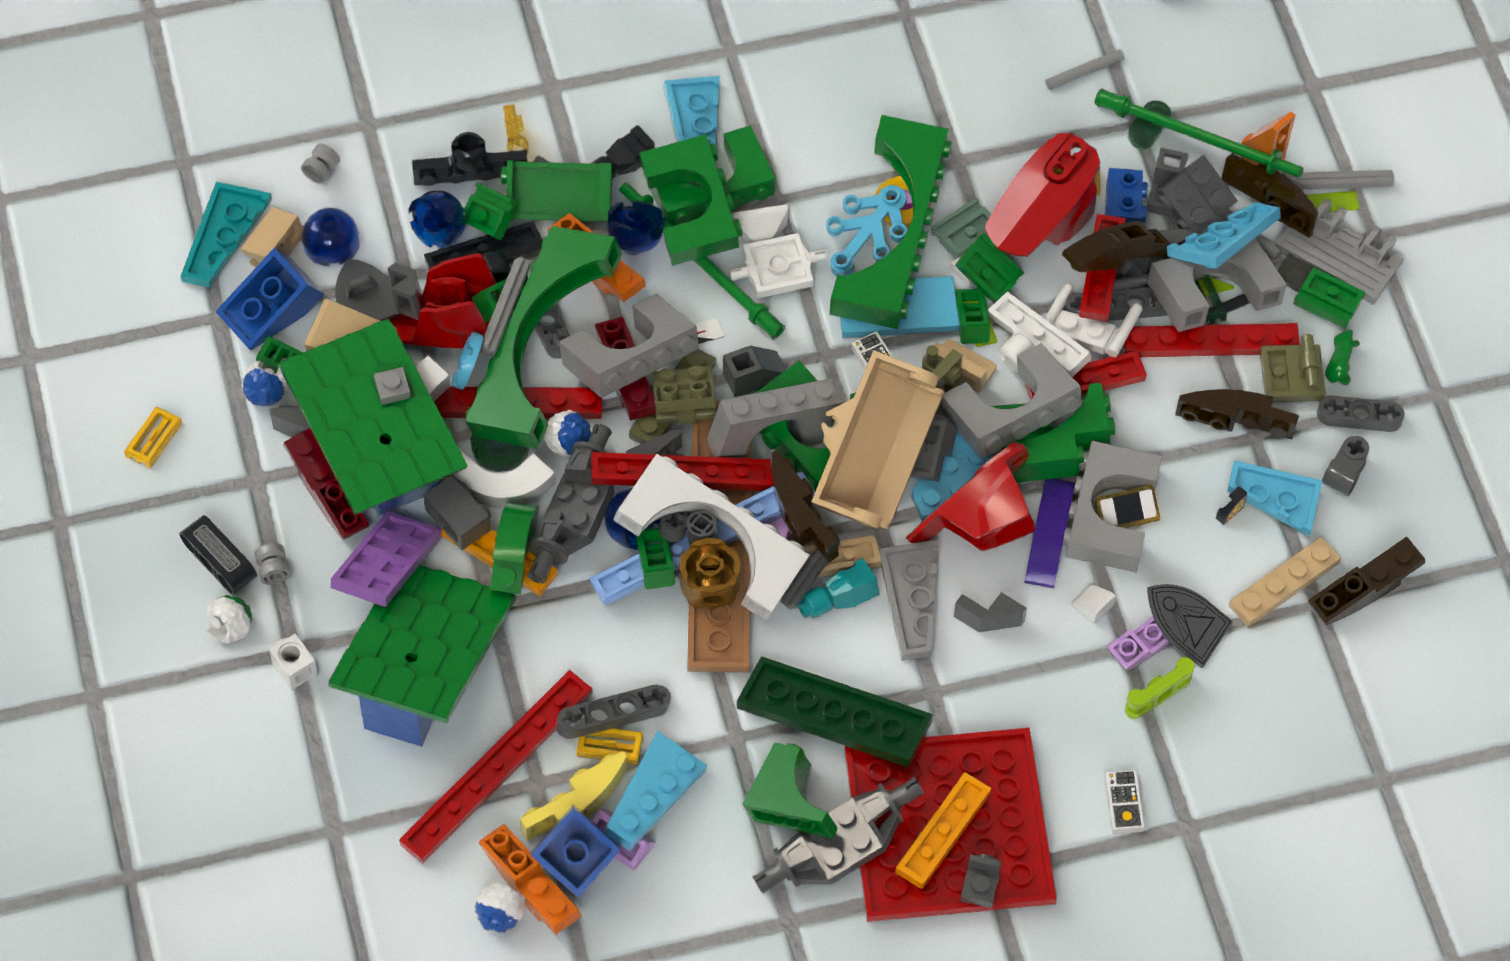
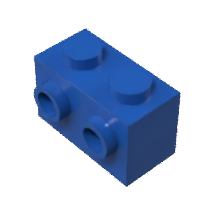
[1105,168,1148,223]

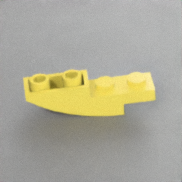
[520,751,627,841]

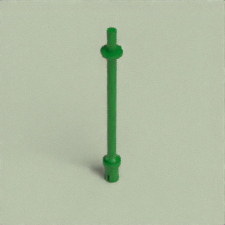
[1095,88,1304,178]
[619,182,785,340]

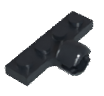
[412,132,527,186]
[424,221,543,283]

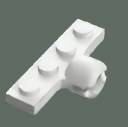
[988,292,1092,377]

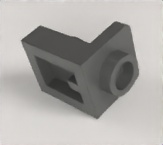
[960,854,1001,908]

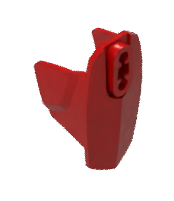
[985,133,1101,257]
[389,253,515,349]
[905,442,1035,552]

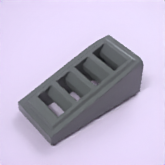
[626,428,682,455]

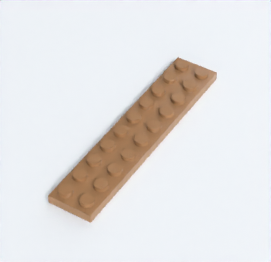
[687,401,752,673]

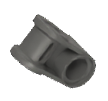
[1322,436,1369,496]

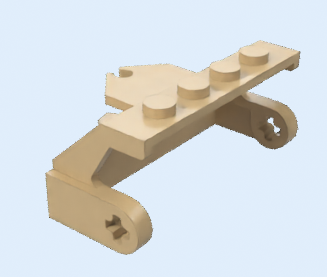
[812,350,945,531]

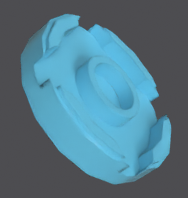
[452,331,483,390]

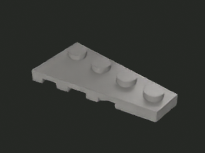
[879,540,938,661]

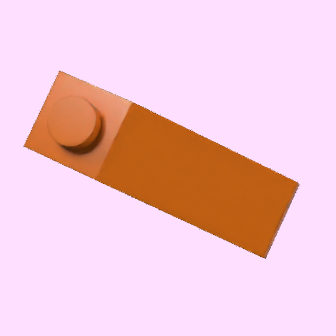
[1240,111,1295,166]

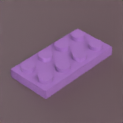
[331,511,441,607]

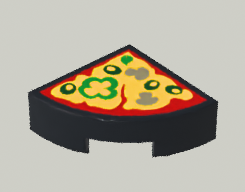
[1216,486,1247,525]

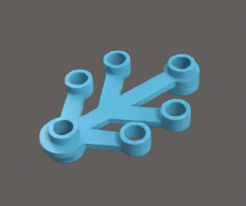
[826,185,907,276]

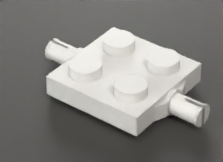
[729,233,827,299]

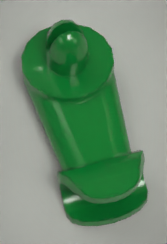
[1325,330,1360,385]

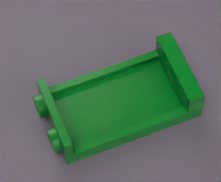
[501,160,612,222]

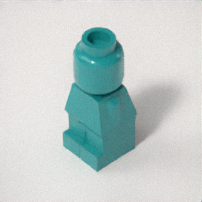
[798,558,879,618]

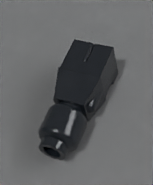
[591,125,655,179]

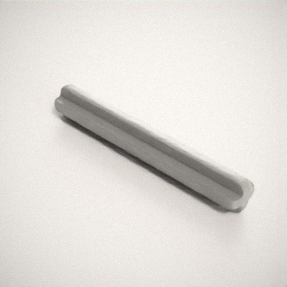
[1283,170,1394,189]
[480,257,531,356]

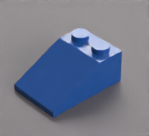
[215,248,325,350]

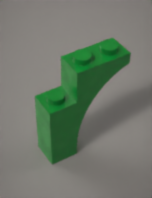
[1003,383,1115,483]

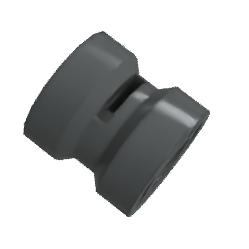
[687,510,718,544]

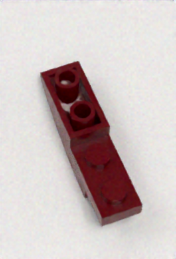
[595,316,656,421]
[283,428,369,540]

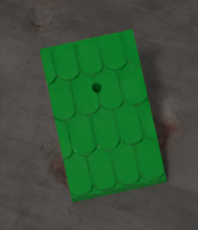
[278,318,468,516]
[328,564,516,747]

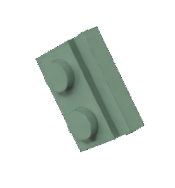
[931,198,991,259]

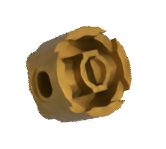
[679,538,741,609]

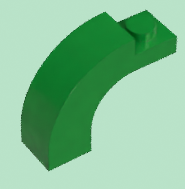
[490,502,539,594]

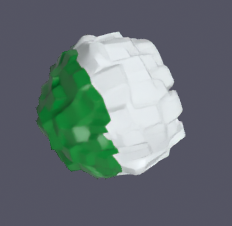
[205,595,252,644]

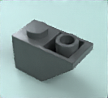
[723,345,786,397]

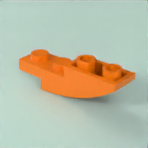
[547,213,646,302]
[479,824,581,935]

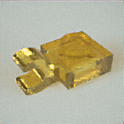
[503,104,529,154]

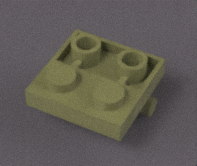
[1260,334,1326,402]
[922,345,963,415]
[652,366,716,425]

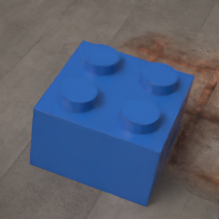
[531,804,621,898]

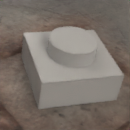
[374,367,411,405]

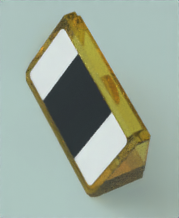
[1094,485,1160,528]

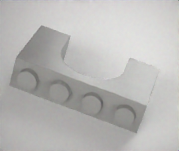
[1147,238,1287,332]
[559,294,699,398]
[942,343,1082,458]
[707,379,842,458]
[1063,441,1162,573]

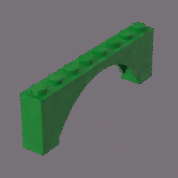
[829,115,952,329]
[465,226,622,449]

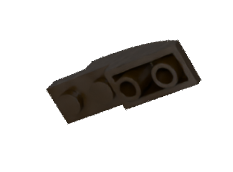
[1221,153,1318,238]
[1062,221,1171,272]
[1175,389,1299,439]
[771,450,840,562]
[1308,536,1425,625]

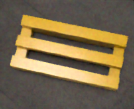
[124,407,182,469]
[576,728,643,765]

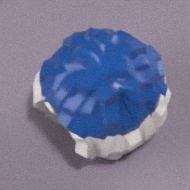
[242,361,287,407]
[544,410,591,458]
[475,883,525,933]

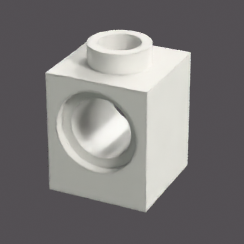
[269,634,318,690]

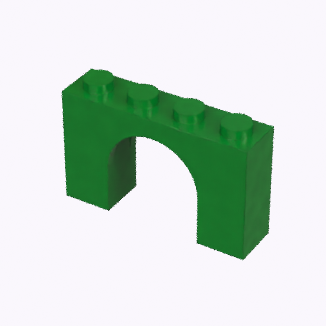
[650,125,775,226]
[639,134,743,266]
[756,360,831,492]

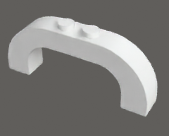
[416,356,556,508]

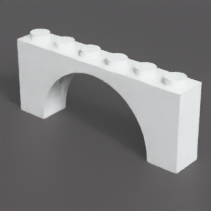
[613,454,809,621]

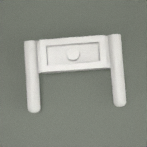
[1045,283,1142,357]

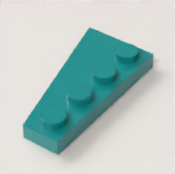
[181,181,272,288]

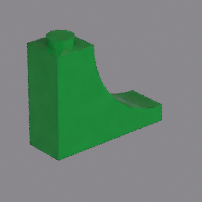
[743,742,838,839]

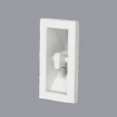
[731,204,788,244]

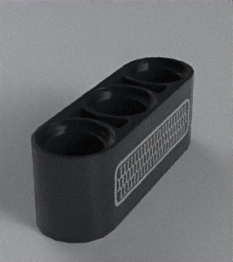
[179,515,257,595]

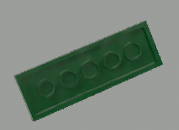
[737,656,933,768]

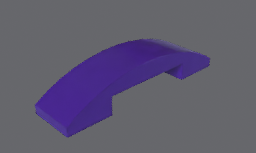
[1024,479,1075,589]

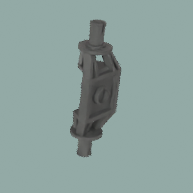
[527,424,615,583]
[752,776,925,894]

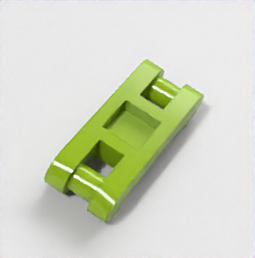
[1125,657,1195,719]

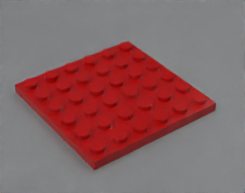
[844,727,1057,922]

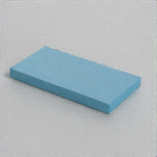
[840,276,959,338]

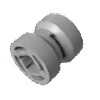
[301,143,340,184]
[254,543,291,585]

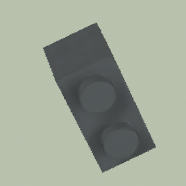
[423,475,491,550]

